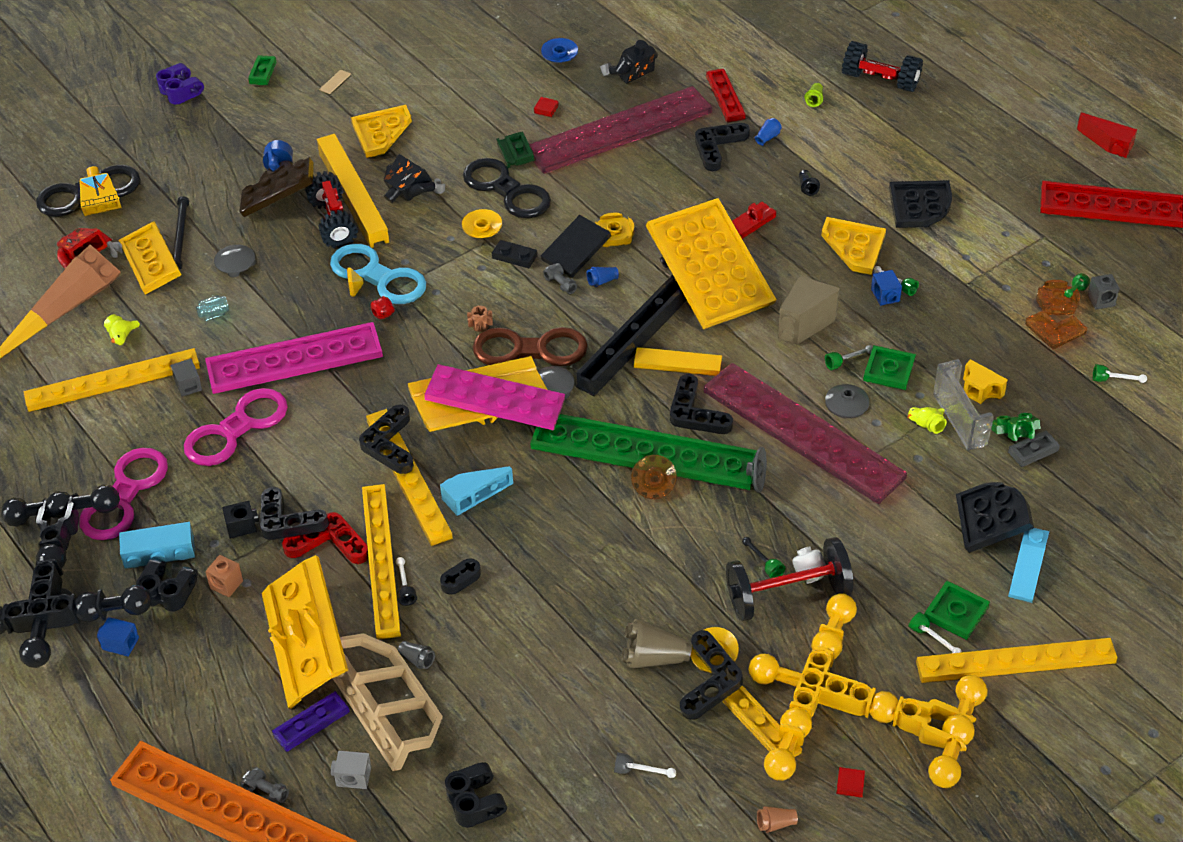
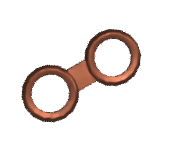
[473,327,588,366]

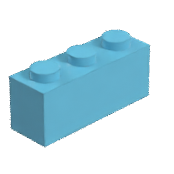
[119,522,195,569]

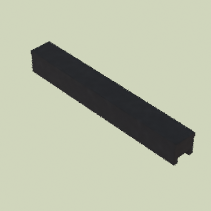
[576,274,687,396]

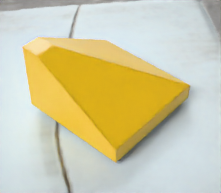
[347,268,364,297]

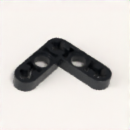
[695,123,750,171]
[670,374,733,434]
[359,404,414,474]
[260,487,329,540]
[680,630,744,720]

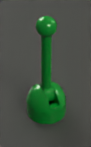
[1064,273,1090,298]

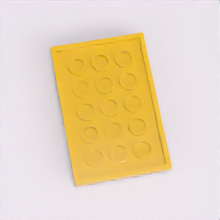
[646,198,777,329]

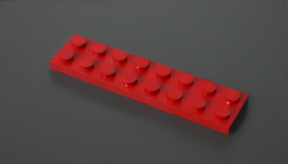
[1040,181,1183,228]

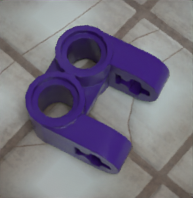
[156,63,204,105]

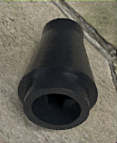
[799,170,820,196]

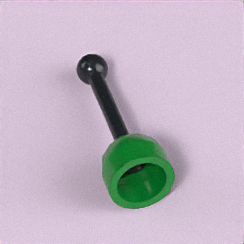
[742,537,786,578]

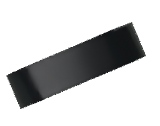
[440,558,481,595]

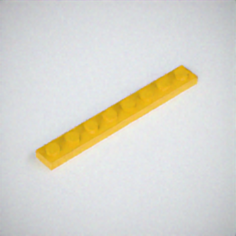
[23,348,200,412]
[366,409,453,546]
[362,484,401,640]
[916,638,1118,683]

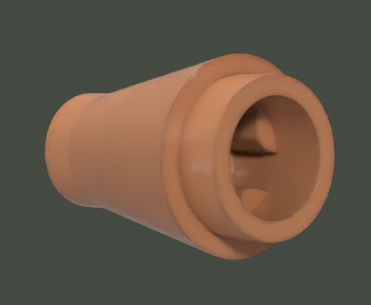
[757,806,798,833]

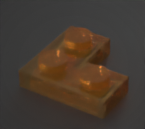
[1025,310,1087,350]

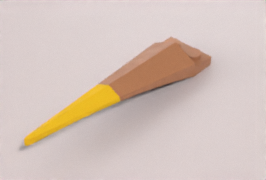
[0,245,121,359]

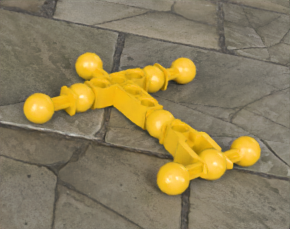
[748,593,988,788]

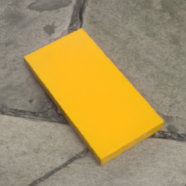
[119,221,182,295]

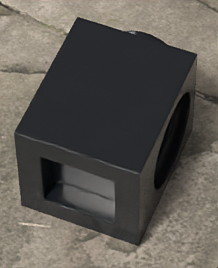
[222,501,259,539]

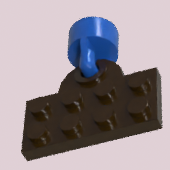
[240,140,314,217]

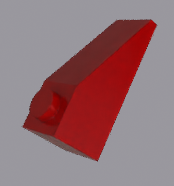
[1077,112,1137,158]

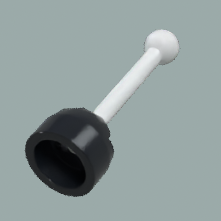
[396,557,417,606]

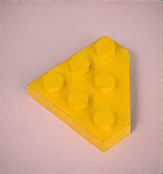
[351,105,412,158]
[821,217,886,275]

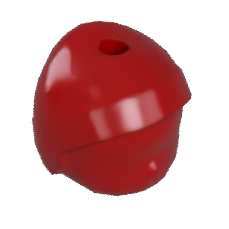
[370,296,395,319]

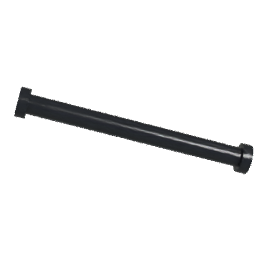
[173,196,190,270]

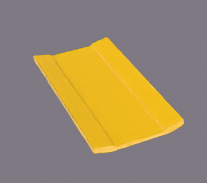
[408,356,548,432]
[262,555,348,709]

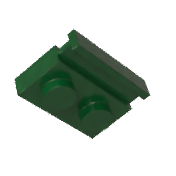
[496,131,535,168]

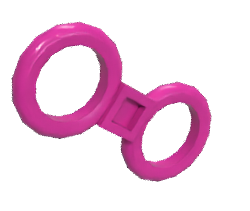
[184,388,288,466]
[79,447,168,541]

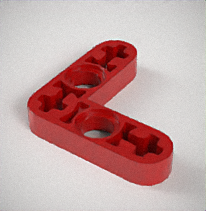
[282,512,369,564]

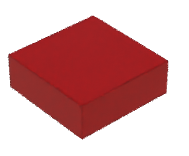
[534,97,559,117]
[836,767,865,797]

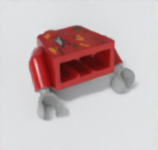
[57,228,122,269]

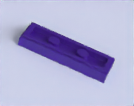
[272,691,350,752]

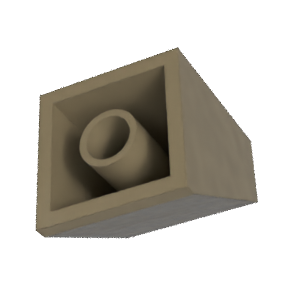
[778,276,840,345]

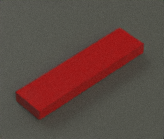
[706,68,746,123]

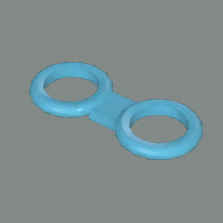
[330,244,426,304]

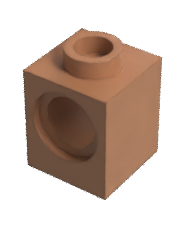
[205,555,243,597]

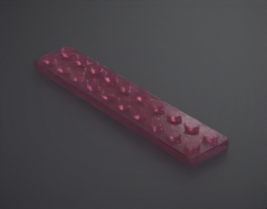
[529,86,712,174]
[703,363,907,505]

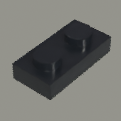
[492,240,538,269]

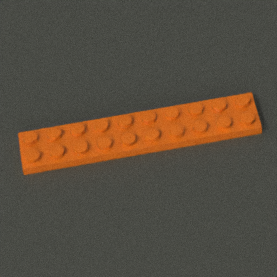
[110,741,357,842]

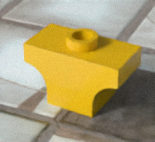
[963,359,1008,404]

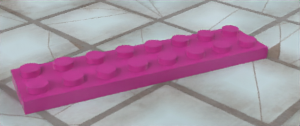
[205,322,383,394]

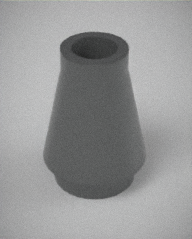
[398,641,435,669]

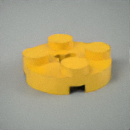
[595,213,634,247]

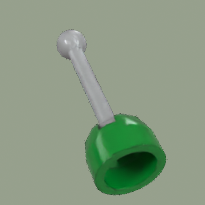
[824,345,873,370]

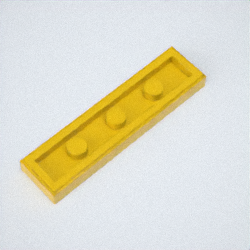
[634,347,722,376]
[722,685,802,758]

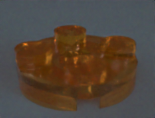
[1036,280,1080,315]

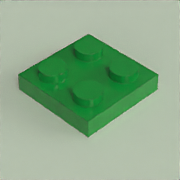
[863,345,916,390]
[924,581,990,640]

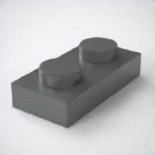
[1008,431,1060,467]

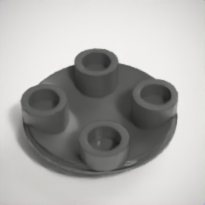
[214,245,256,277]
[538,366,574,399]

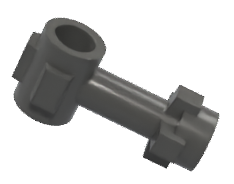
[543,263,577,294]
[241,767,289,803]

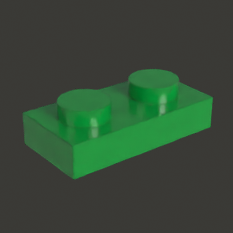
[248,55,276,85]

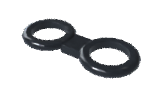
[463,158,551,218]
[36,165,140,217]

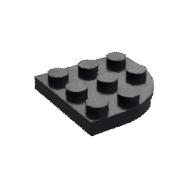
[889,180,952,228]
[956,482,1034,553]

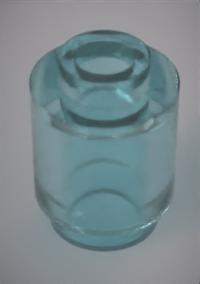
[196,295,229,321]

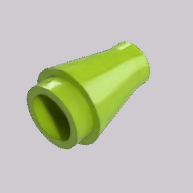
[804,83,823,107]

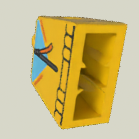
[80,166,122,216]

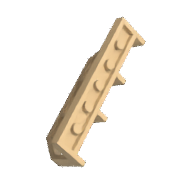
[332,633,443,771]

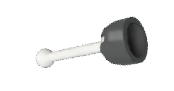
[614,752,676,778]

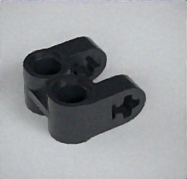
[136,559,198,612]
[445,762,507,828]

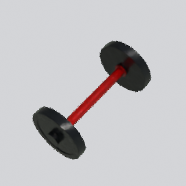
[726,537,854,621]

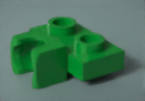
[989,413,1040,441]

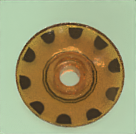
[631,455,677,499]

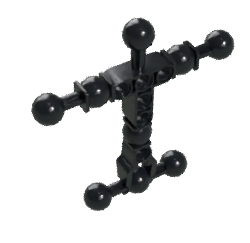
[0,484,152,668]

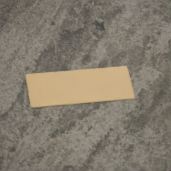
[319,70,351,94]

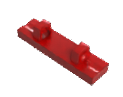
[732,202,776,239]

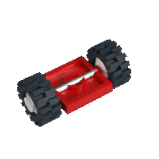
[842,41,923,92]
[305,171,358,249]

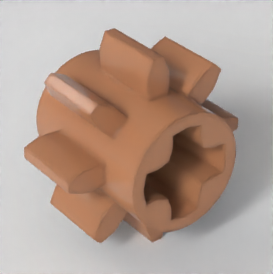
[467,306,493,332]

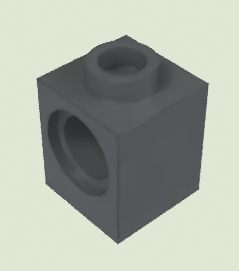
[1087,274,1120,310]
[171,358,202,397]

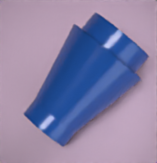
[755,118,782,145]
[587,267,619,287]

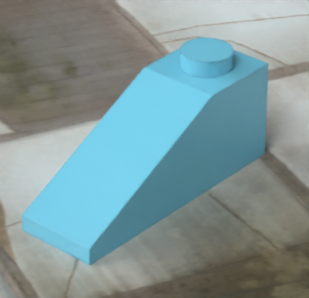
[440,466,513,516]
[1008,528,1049,603]

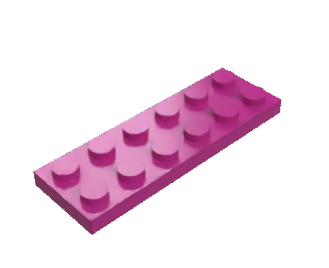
[425,364,565,430]

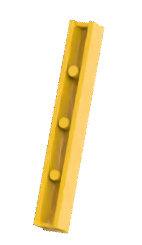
[317,134,389,248]

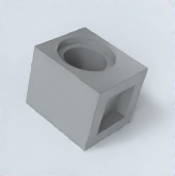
[331,751,372,789]

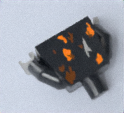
[600,40,658,84]
[383,154,445,204]

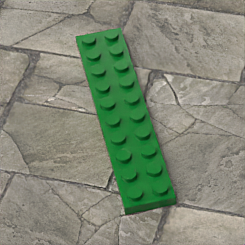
[530,414,757,490]

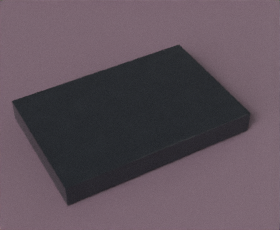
[541,214,611,278]

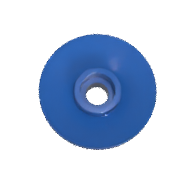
[541,38,578,62]

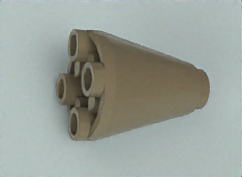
[621,619,692,668]

